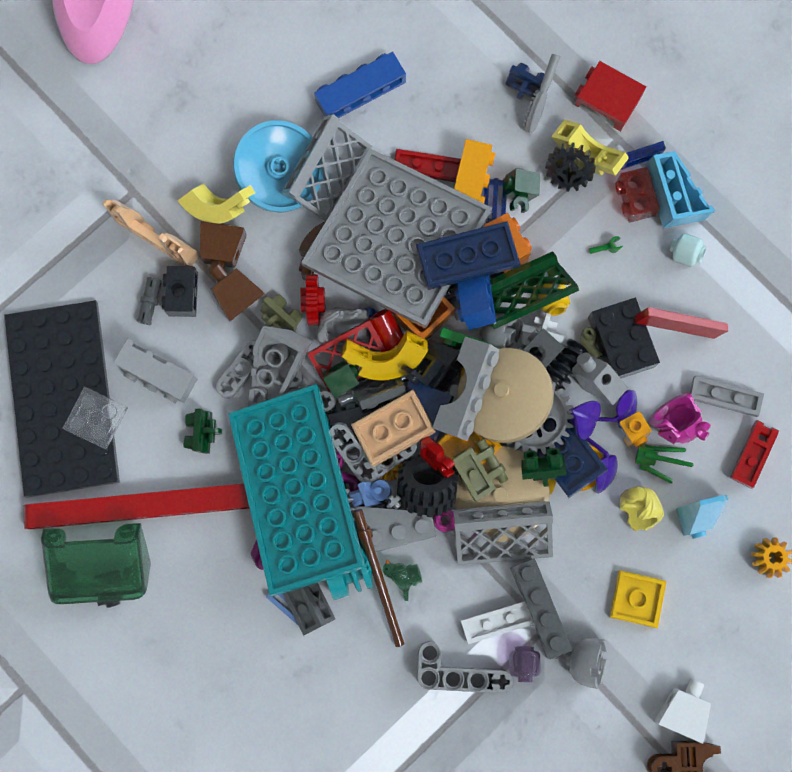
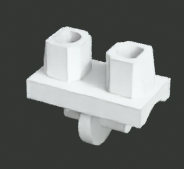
[521,313,564,345]

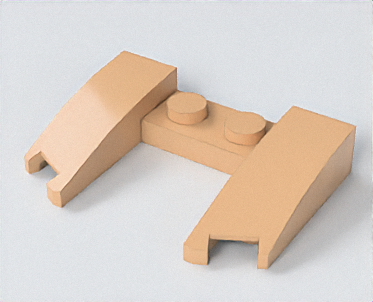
[102,199,200,267]

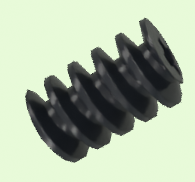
[546,339,588,391]

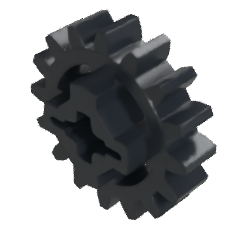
[545,142,596,192]

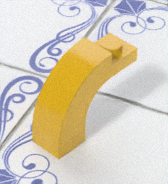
[342,331,428,380]

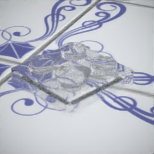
[62,387,128,450]

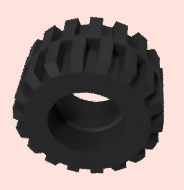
[397,454,458,517]

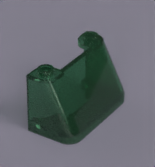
[41,523,151,604]

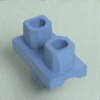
[349,480,392,507]

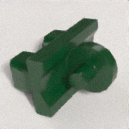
[183,409,222,454]
[521,448,567,487]

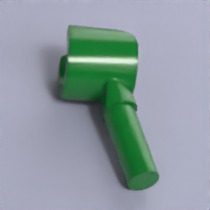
[589,236,623,254]

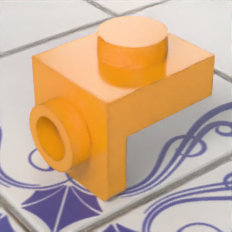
[620,411,652,448]

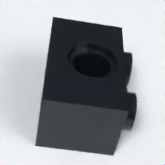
[161,266,198,317]

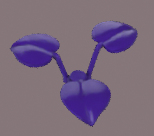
[570,390,637,494]

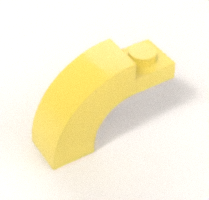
[551,119,629,176]
[177,184,255,224]

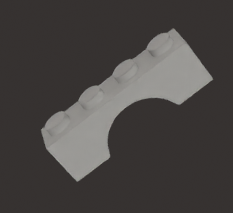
[433,337,500,441]

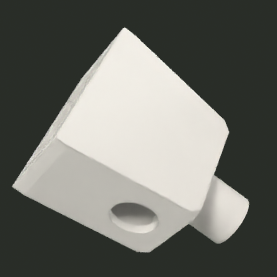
[654,679,711,744]

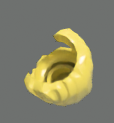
[619,486,664,531]

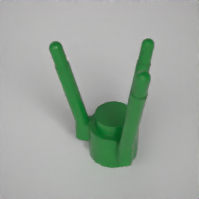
[635,444,694,483]

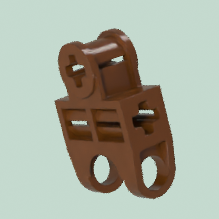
[647,740,721,772]

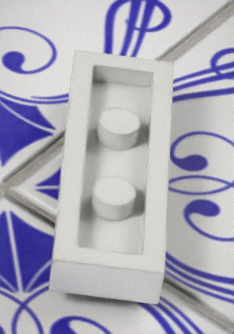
[461,601,534,644]

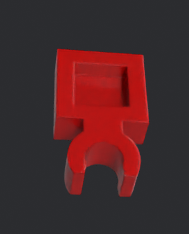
[420,436,455,478]

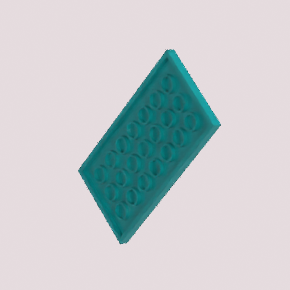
[228,384,366,597]

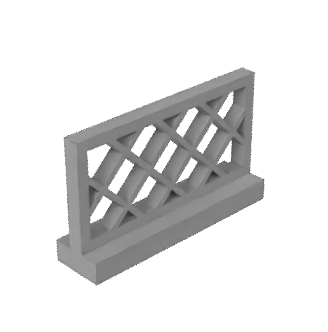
[281,114,372,221]
[453,501,553,565]

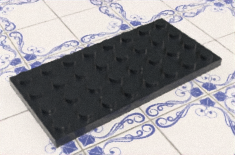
[4,300,120,497]

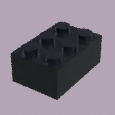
[588,297,660,379]

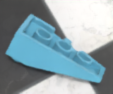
[676,495,729,539]

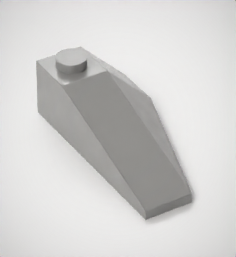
[248,326,312,407]

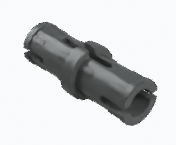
[137,277,162,325]

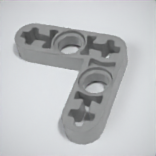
[216,340,303,399]
[330,422,417,482]

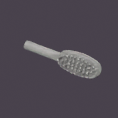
[523,54,560,133]

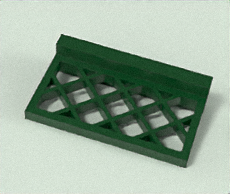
[490,251,579,329]

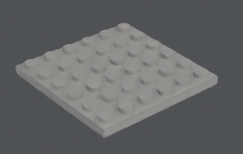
[301,149,492,329]

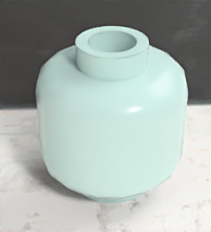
[670,233,706,267]

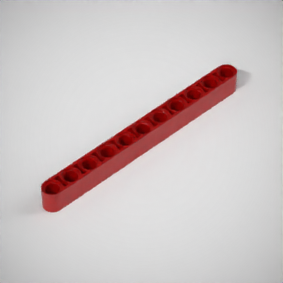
[23,483,250,529]

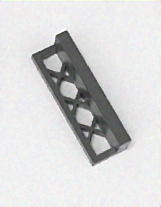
[283,583,335,636]

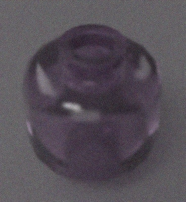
[509,646,541,682]

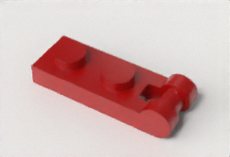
[730,420,779,489]

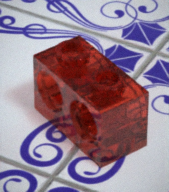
[615,167,660,223]

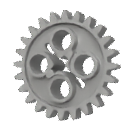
[507,382,574,455]

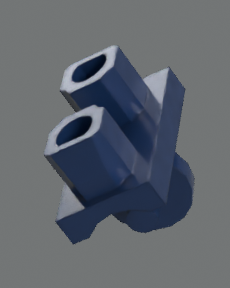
[505,62,544,100]

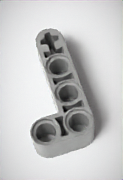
[417,641,514,693]

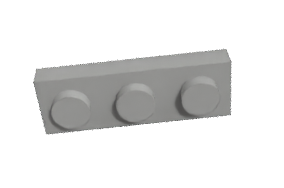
[690,376,764,417]

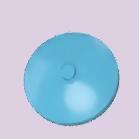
[233,120,323,213]

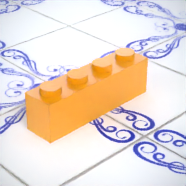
[454,139,496,203]

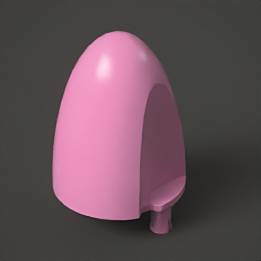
[52,0,134,64]

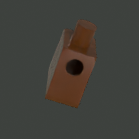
[200,221,247,277]
[209,264,265,321]

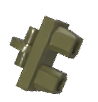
[260,294,303,332]

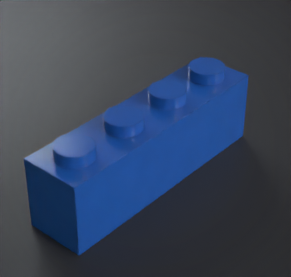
[314,51,406,118]
[455,275,496,330]

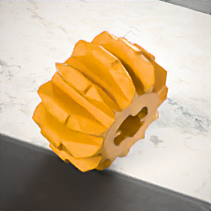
[751,537,792,578]

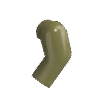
[580,327,603,359]

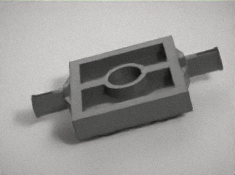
[337,375,408,410]

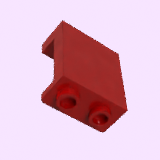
[574,61,647,132]

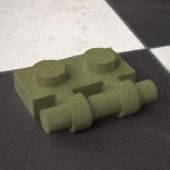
[451,438,508,501]

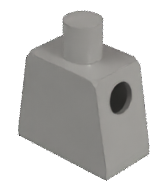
[572,353,628,405]

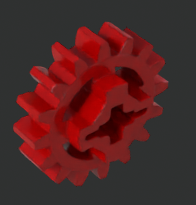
[300,274,325,325]

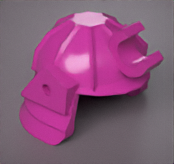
[649,393,711,444]

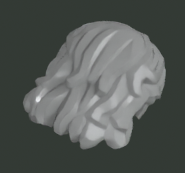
[317,307,370,348]

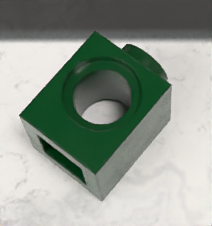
[322,360,359,398]

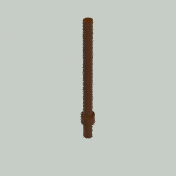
[353,509,405,647]

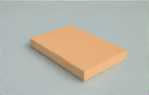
[351,390,436,467]

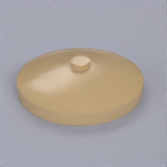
[457,348,554,443]
[455,446,550,542]

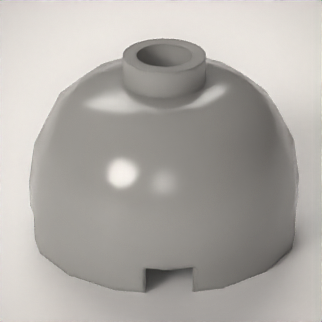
[480,313,522,349]
[566,638,607,689]

